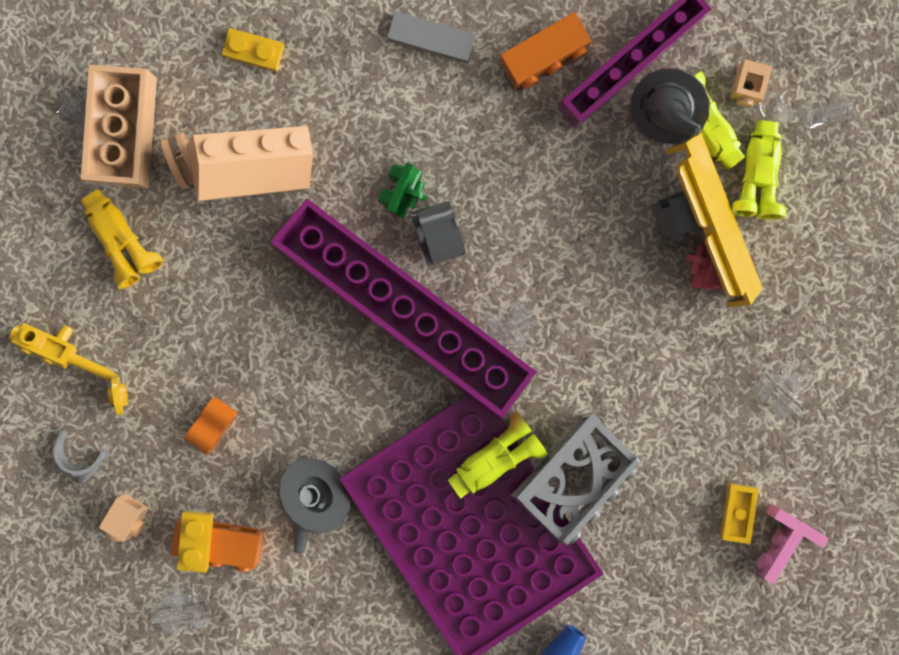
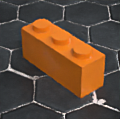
[499,12,592,90]
[170,518,265,572]

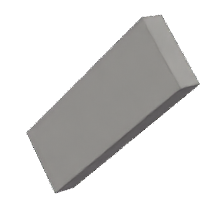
[387,11,476,64]

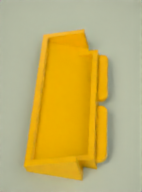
[665,133,763,308]

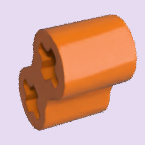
[184,396,238,456]

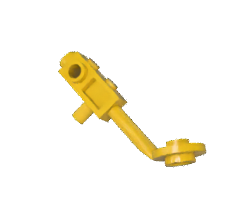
[9,323,129,416]

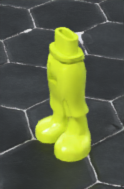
[694,71,746,170]
[732,120,786,220]
[448,411,548,498]

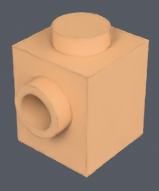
[99,494,149,542]

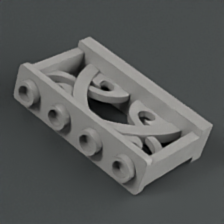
[511,413,641,546]

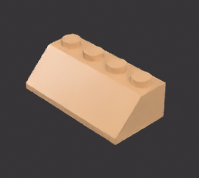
[81,65,157,189]
[187,126,313,202]

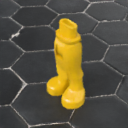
[81,190,165,289]

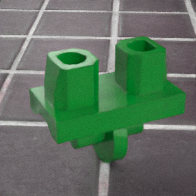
[378,162,428,219]

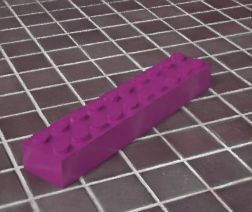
[270,198,537,421]

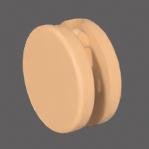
[161,132,194,190]

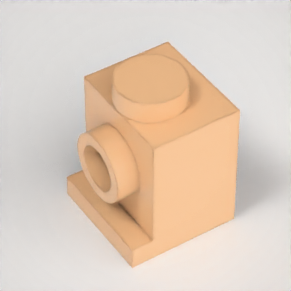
[729,59,772,108]

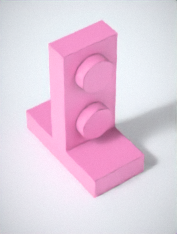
[755,504,829,585]

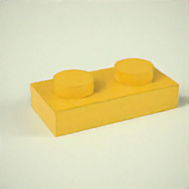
[222,28,285,72]
[719,483,759,544]
[177,510,214,573]

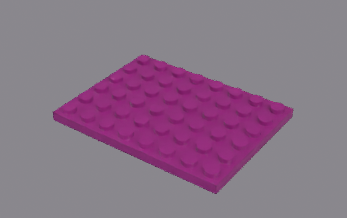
[339,396,603,655]

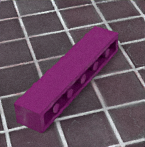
[558,0,712,129]

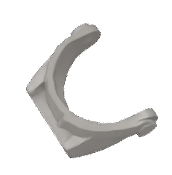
[51,429,109,483]

